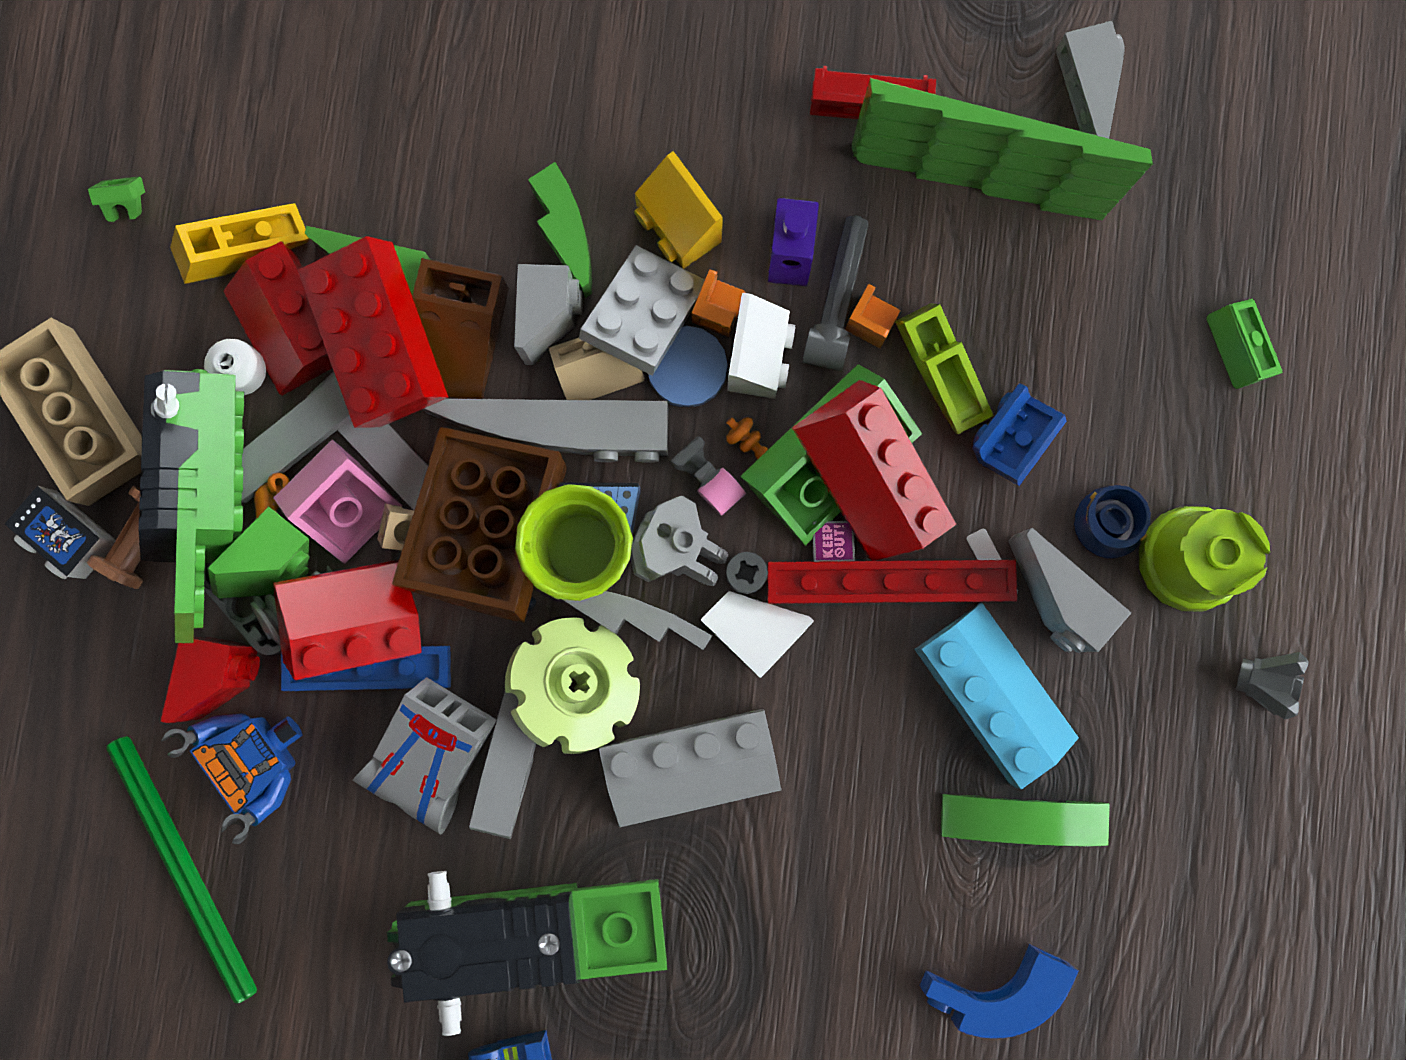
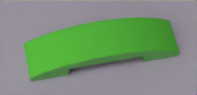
[941,794,1109,846]

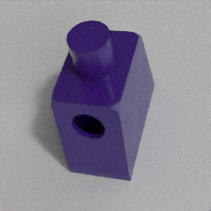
[768,198,819,286]

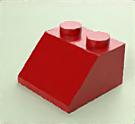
[161,637,260,723]

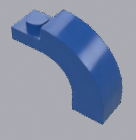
[919,944,1078,1038]

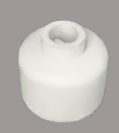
[204,339,266,396]

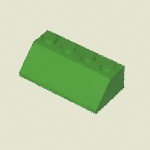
[740,364,922,546]

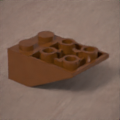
[412,258,509,399]

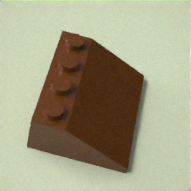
[392,427,567,623]

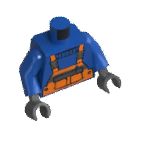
[161,713,303,844]

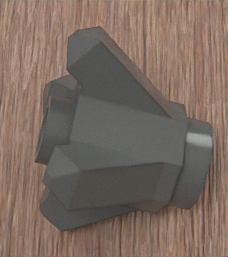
[1236,652,1309,720]

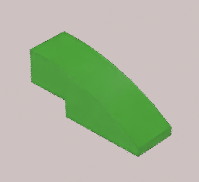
[528,162,592,298]

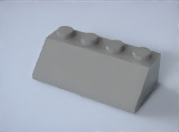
[599,709,781,827]

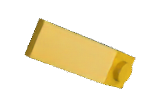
[170,203,309,284]

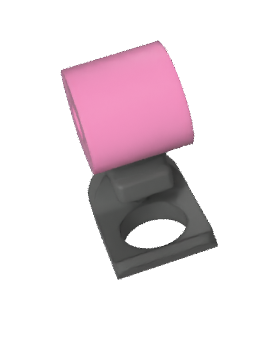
[669,436,746,516]

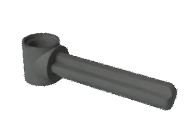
[802,215,869,372]

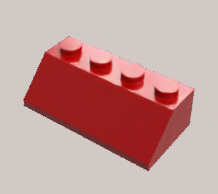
[792,380,956,561]

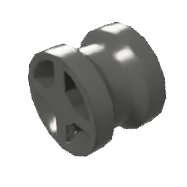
[726,552,768,594]

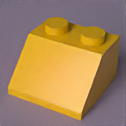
[634,151,723,269]

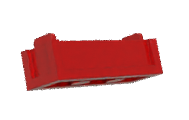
[810,66,937,119]

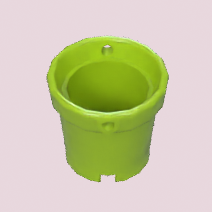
[515,484,633,601]
[1139,506,1270,611]

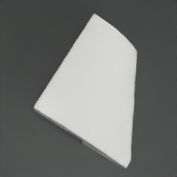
[701,591,814,678]

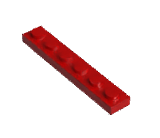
[767,560,1017,604]

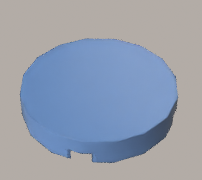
[648,326,728,407]

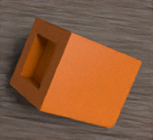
[692,269,746,337]
[845,284,901,348]

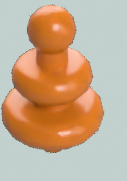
[726,417,768,459]

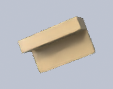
[549,337,645,400]

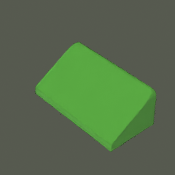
[1207,299,1283,389]

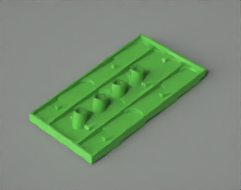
[852,78,1153,220]

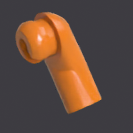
[254,473,290,519]

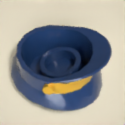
[1074,485,1151,558]

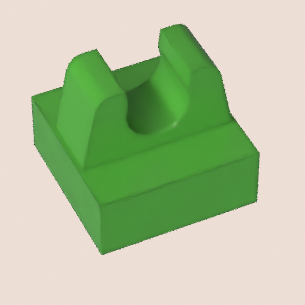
[88,176,145,222]

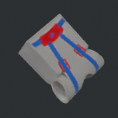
[352,677,497,835]

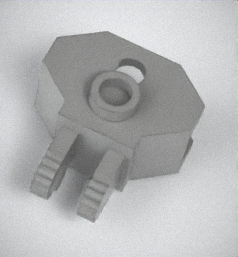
[630,495,729,586]

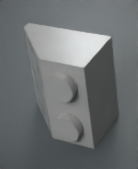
[514,264,583,365]

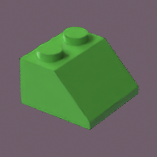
[208,507,310,598]

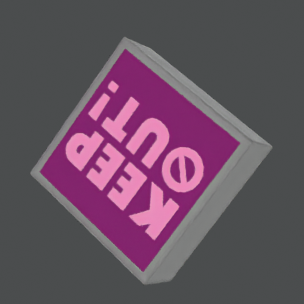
[812,521,855,562]

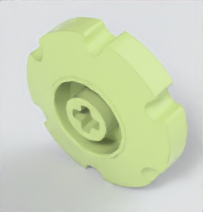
[505,617,640,754]

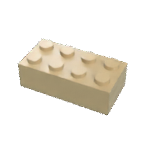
[0,318,142,506]

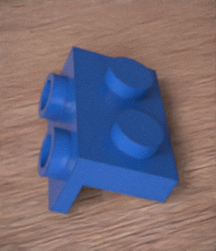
[973,383,1067,486]

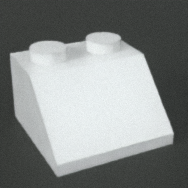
[727,293,796,399]

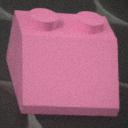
[274,439,402,564]

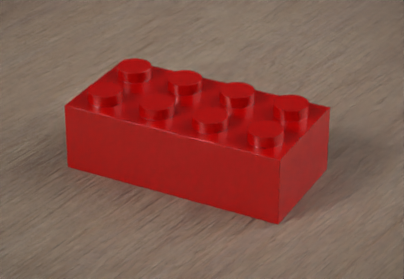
[298,236,449,428]

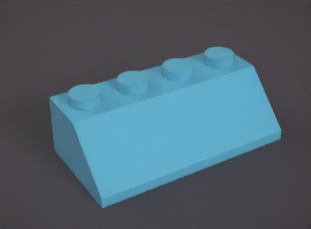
[914,602,1079,789]

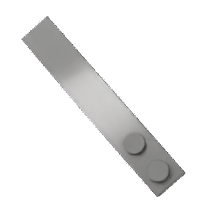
[423,399,669,463]

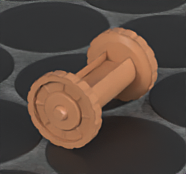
[87,486,143,589]

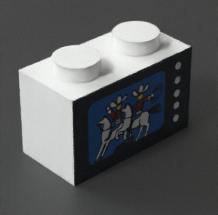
[5,486,116,579]

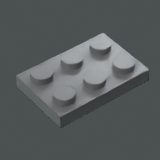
[579,245,705,376]

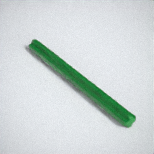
[106,736,257,1004]

